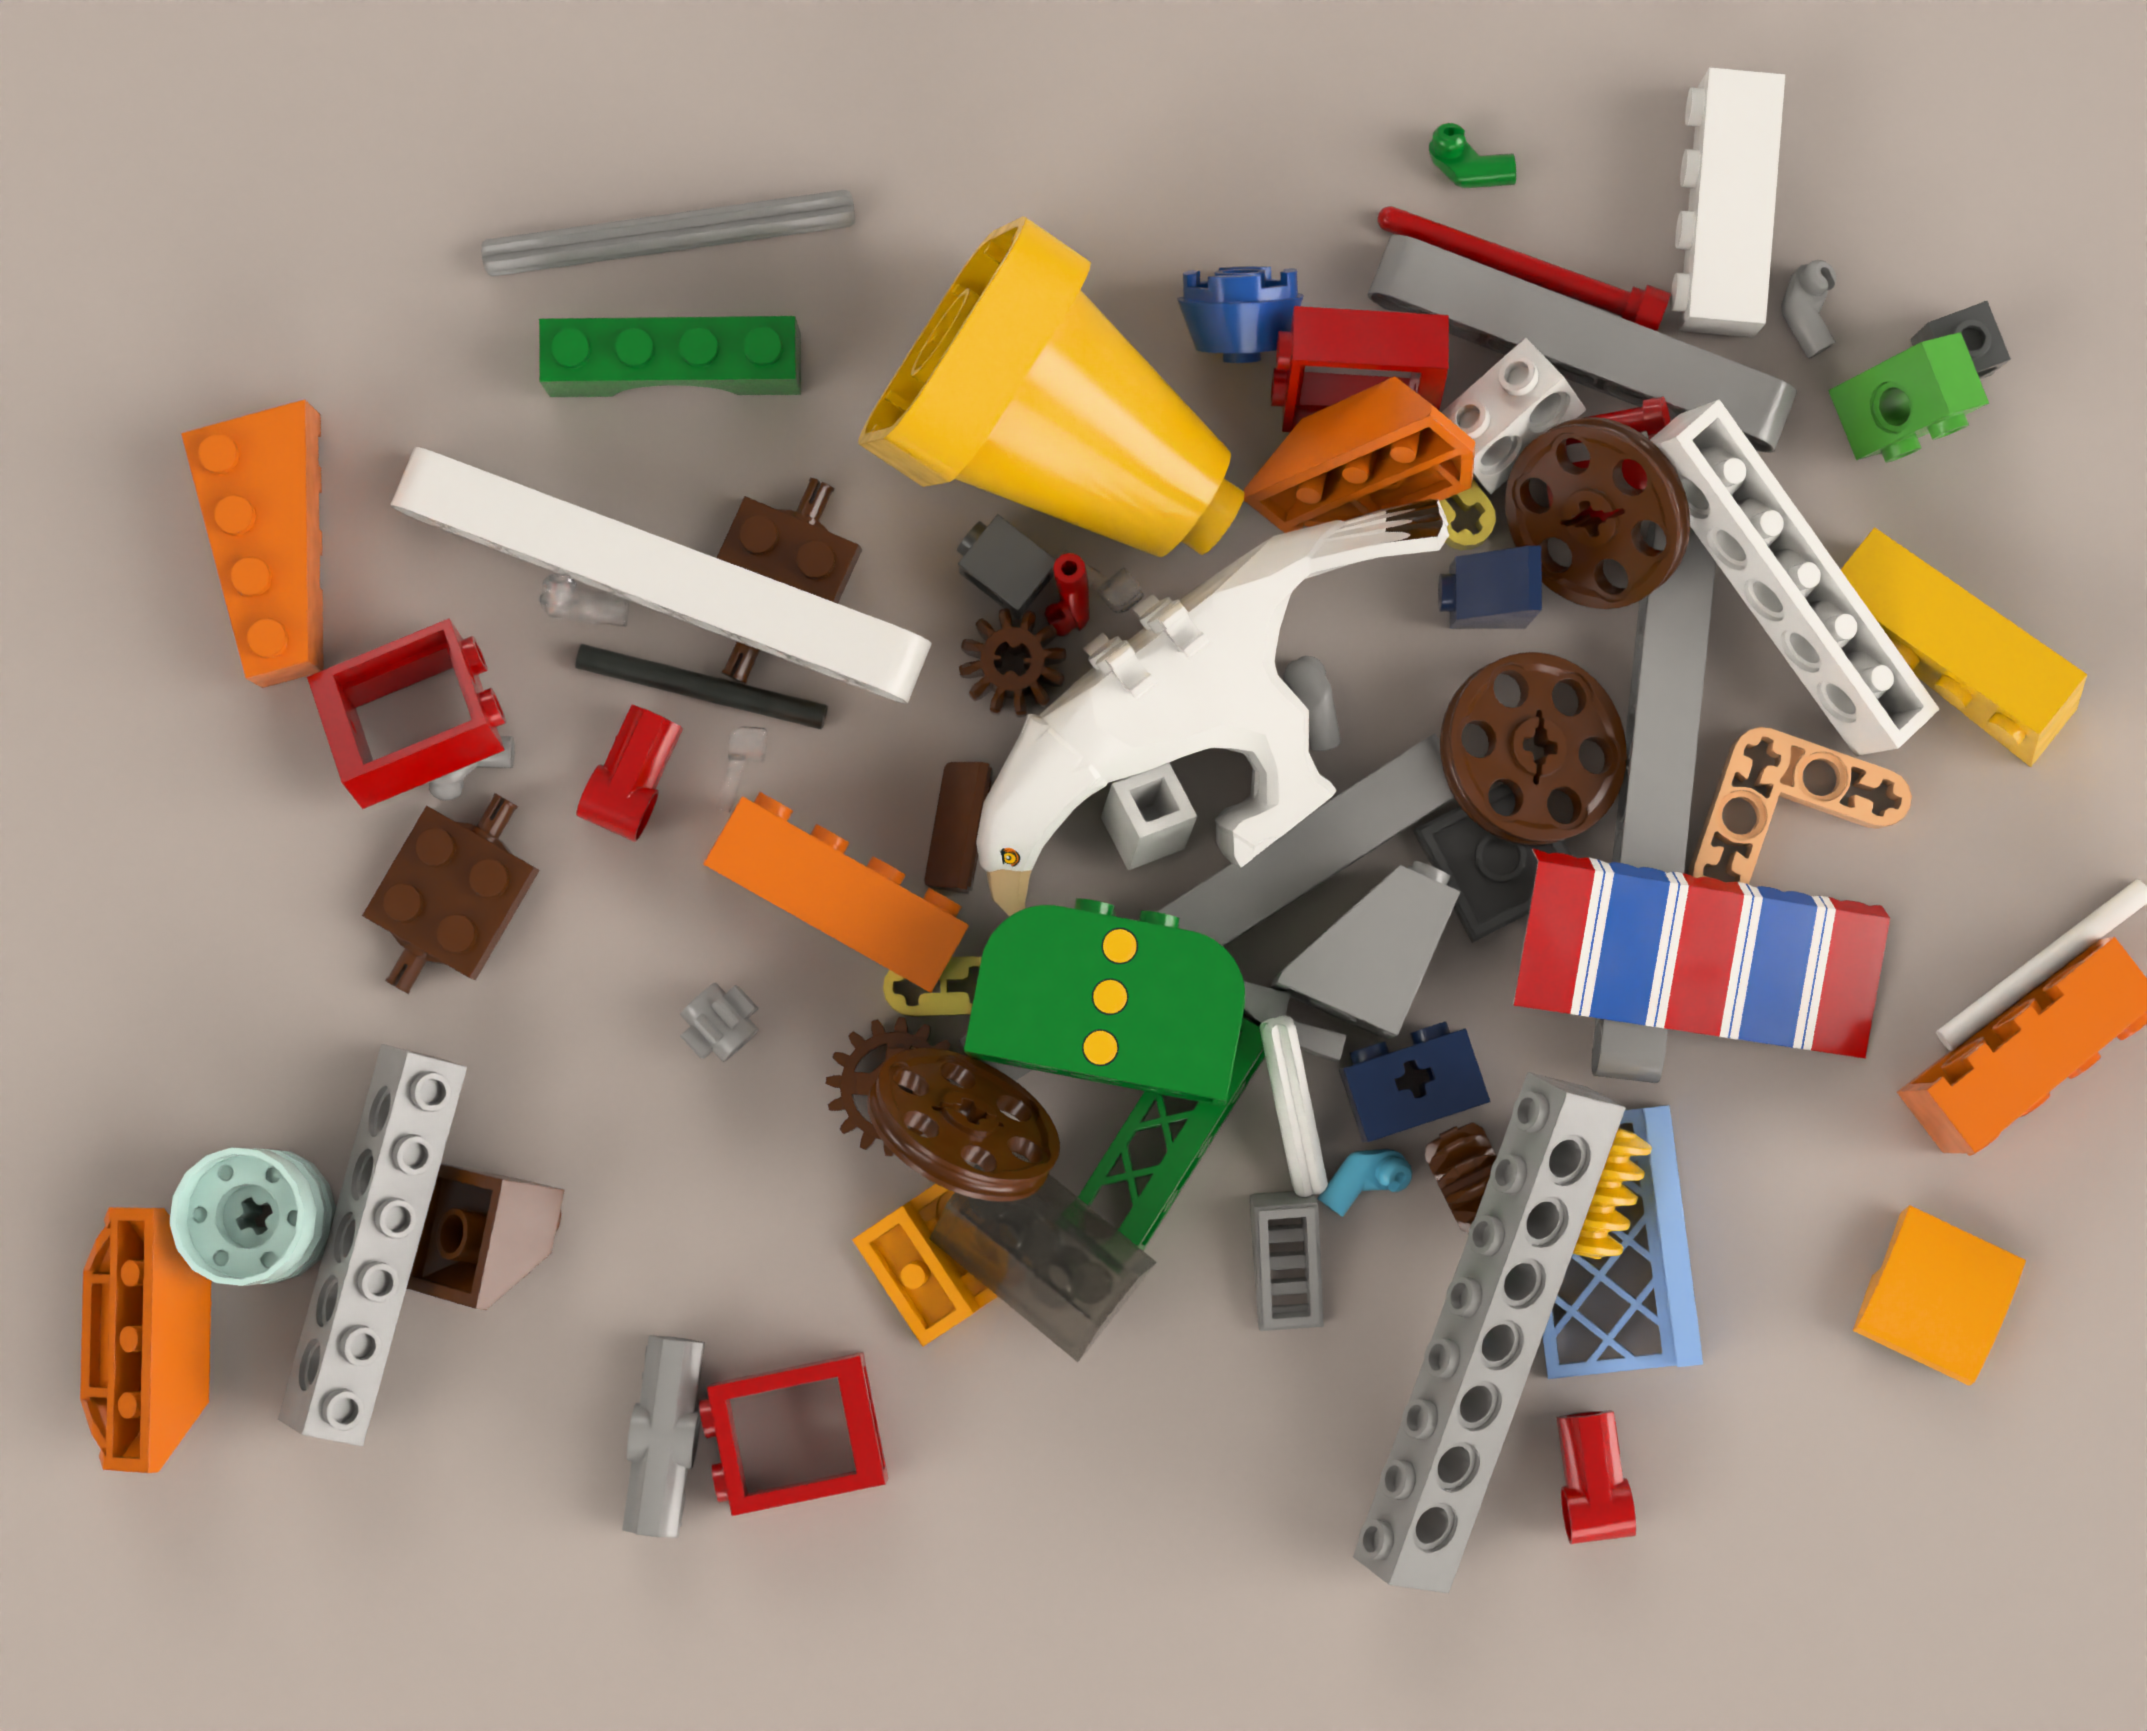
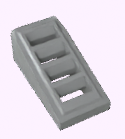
[1250,1191,1324,1331]

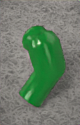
[1429,123,1516,188]

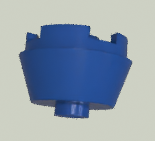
[1177,266,1304,363]

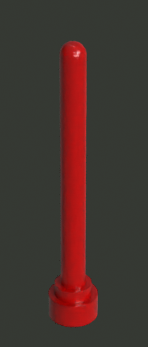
[1377,206,1671,331]

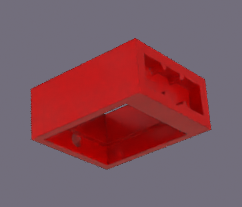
[1271,306,1449,432]
[307,618,506,809]
[699,1352,889,1516]

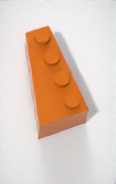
[181,399,324,688]
[703,792,969,993]
[1897,937,2147,1156]

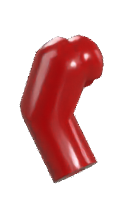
[1044,553,1090,637]

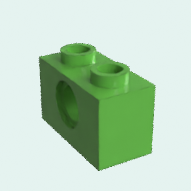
[1828,332,1989,463]

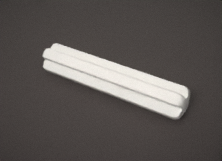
[1259,1016,1328,1197]

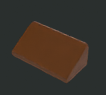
[924,762,993,894]

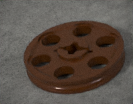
[1505,417,1690,609]
[1440,652,1627,846]
[867,1048,1060,1202]

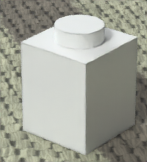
[1101,763,1197,871]

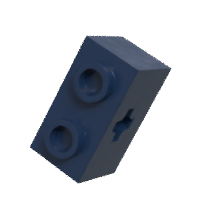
[1339,1021,1491,1142]

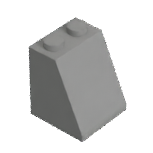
[1270,861,1461,1039]

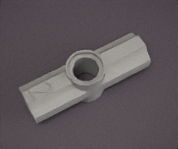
[622,1335,705,1538]

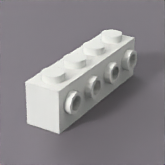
[1670,67,1785,338]

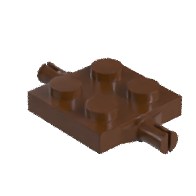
[717,478,862,684]
[362,793,540,994]

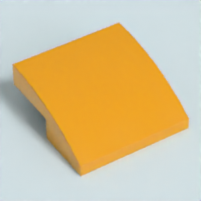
[852,1184,1038,1347]
[1852,1205,2026,1386]

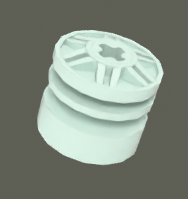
[170,1147,336,1286]

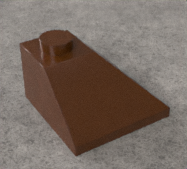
[406,1163,565,1310]

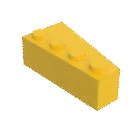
[1840,527,2087,767]

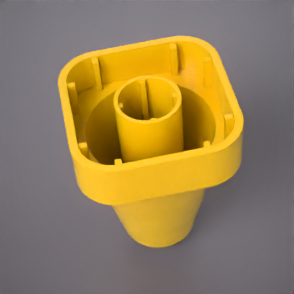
[858,216,1245,557]

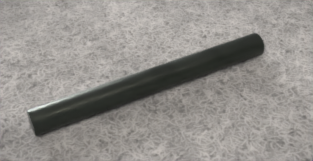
[575,644,828,730]

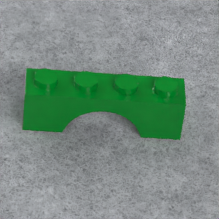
[539,316,801,397]

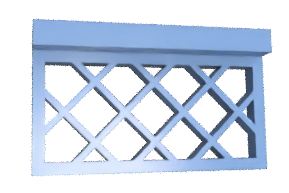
[1542,1105,1703,1379]

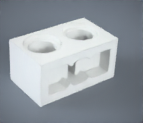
[1441,338,1587,495]

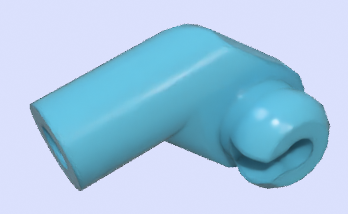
[1317,1149,1413,1217]

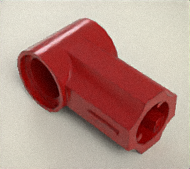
[576,704,683,842]
[1556,1410,1636,1545]

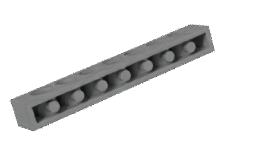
[1353,1072,1626,1593]

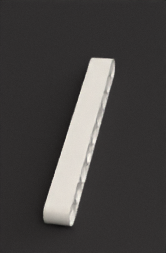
[390,447,932,704]

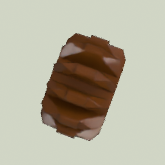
[959,608,1067,717]
[1424,1122,1497,1234]

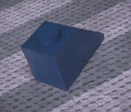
[1438,546,1542,629]

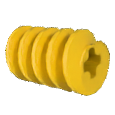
[1573,1128,1652,1259]

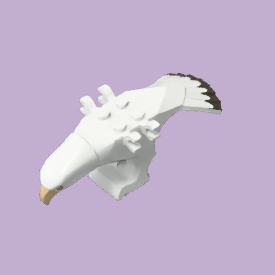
[976,499,1449,916]

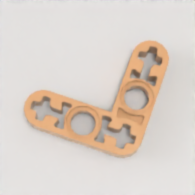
[1688,727,1912,885]

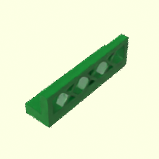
[1068,1018,1265,1258]

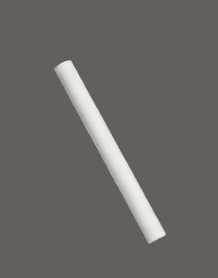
[1936,879,2147,1051]

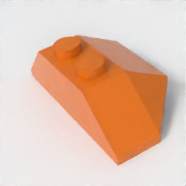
[1244,376,1475,533]
[80,1207,212,1473]

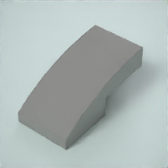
[1243,981,1347,1062]

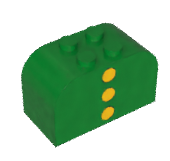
[964,898,1245,1107]

